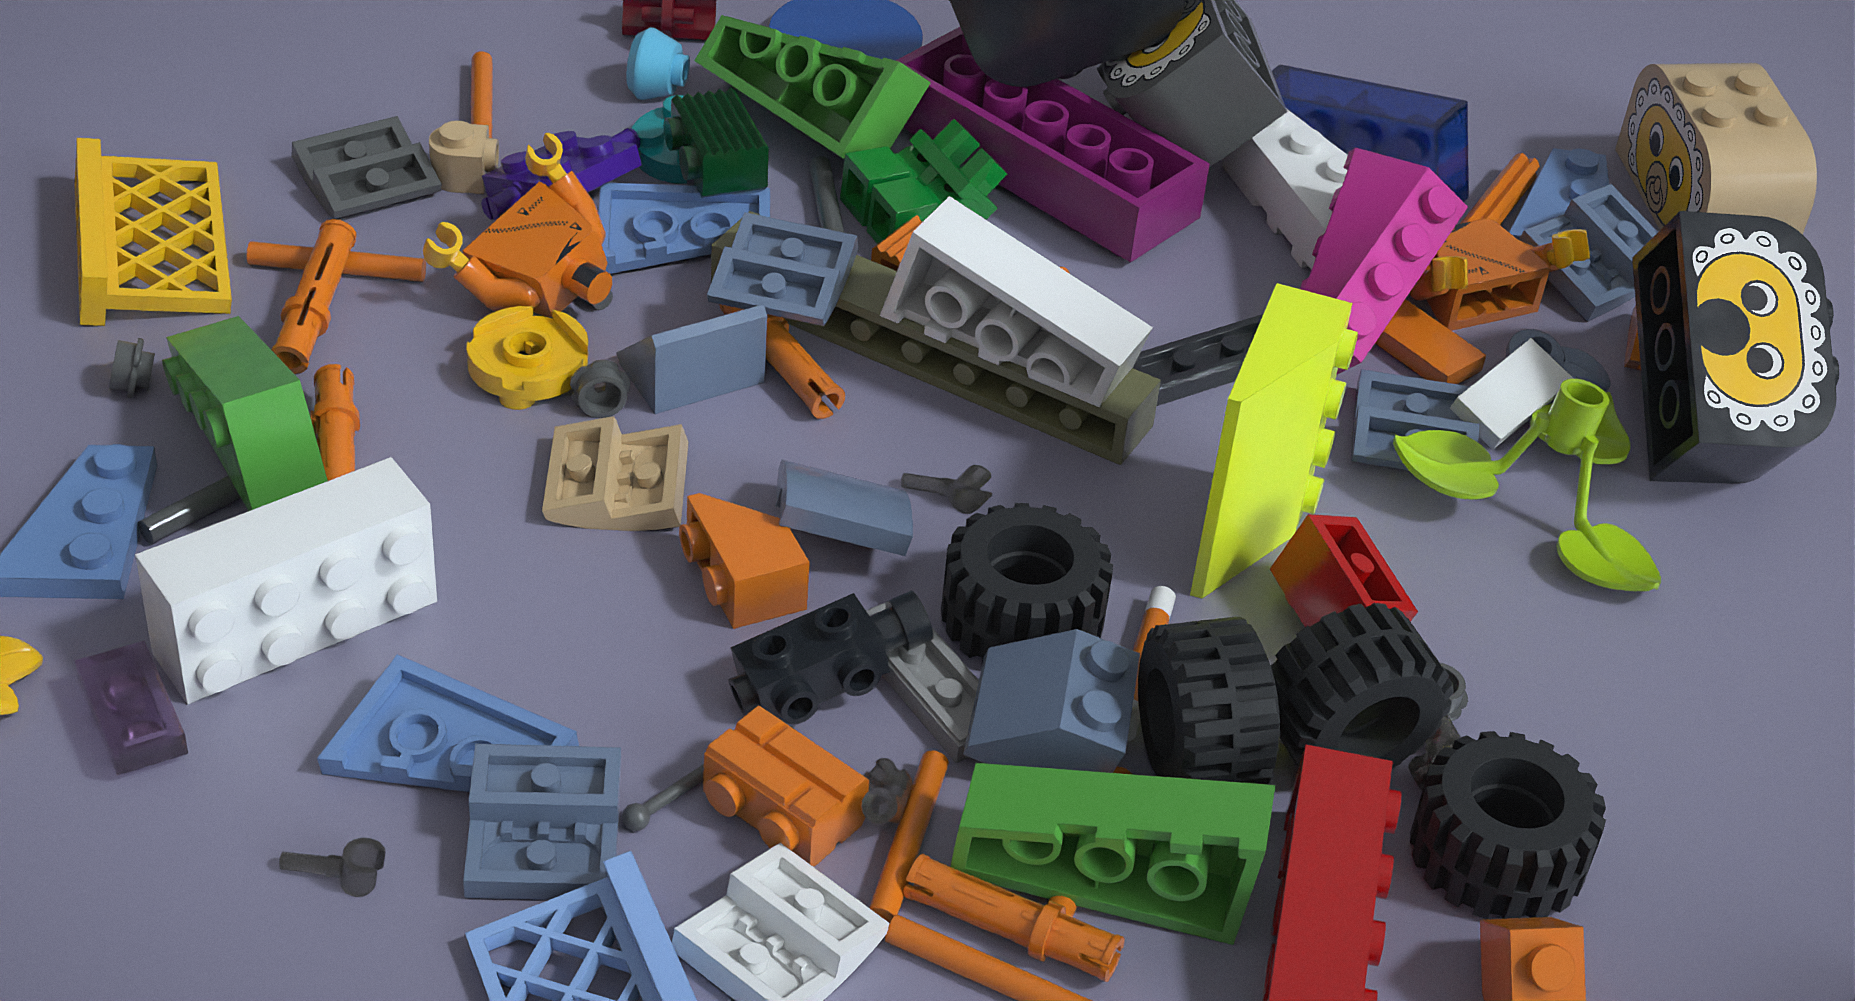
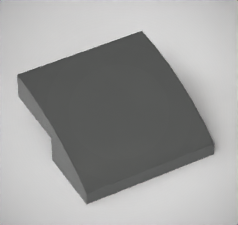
[291,116,442,219]

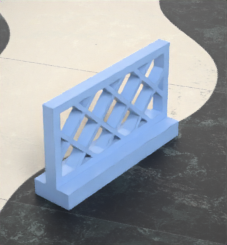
[465,851,697,1001]

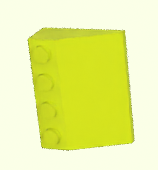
[1190,283,1358,599]

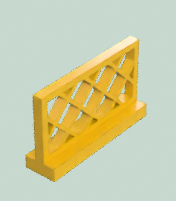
[74,138,232,326]

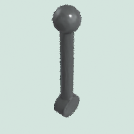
[622,764,704,831]

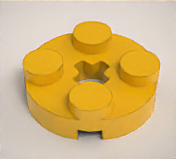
[466,306,589,410]

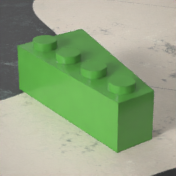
[694,15,931,159]
[162,316,328,511]
[950,763,1275,945]

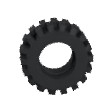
[941,503,1113,665]
[1271,603,1454,769]
[1138,617,1280,785]
[1410,731,1606,919]

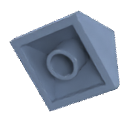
[616,304,767,414]

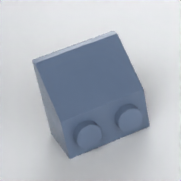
[963,629,1140,773]

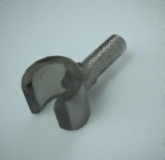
[901,464,993,514]
[279,837,386,897]

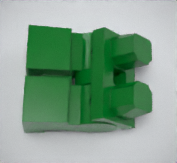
[840,119,1007,244]

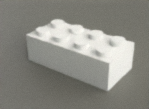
[135,457,437,705]

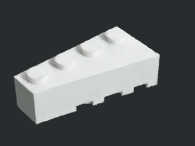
[1222,108,1348,270]
[880,196,1153,407]

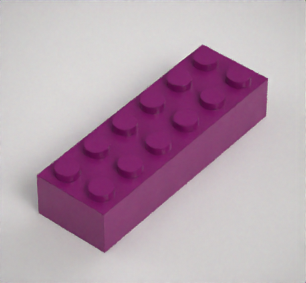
[895,27,1210,263]

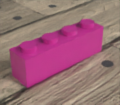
[1300,148,1468,374]

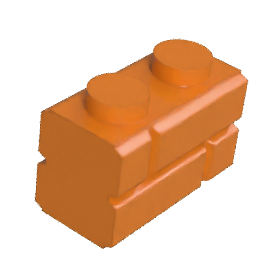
[703,705,869,867]

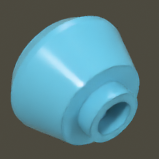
[626,27,690,100]

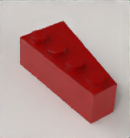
[1262,745,1402,1001]

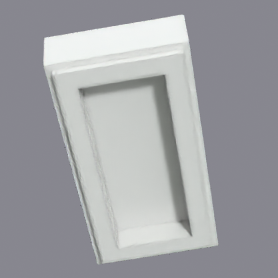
[1450,338,1574,450]

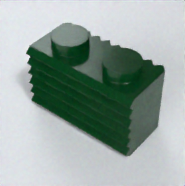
[663,87,769,198]

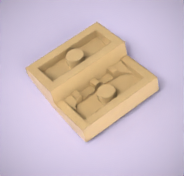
[542,416,689,531]

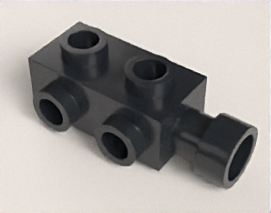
[728,590,934,724]

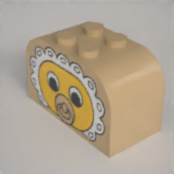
[1615,63,1817,234]

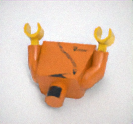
[423,133,612,317]
[1409,219,1590,331]

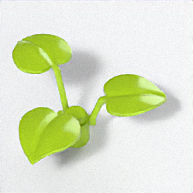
[1393,379,1661,591]

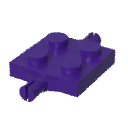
[481,128,642,220]

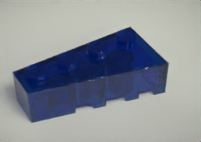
[1272,64,1469,202]

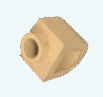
[429,121,499,194]

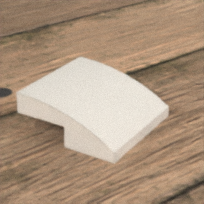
[672,843,889,1001]

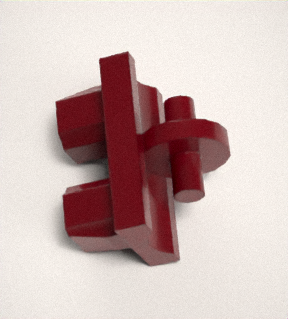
[622,0,717,40]

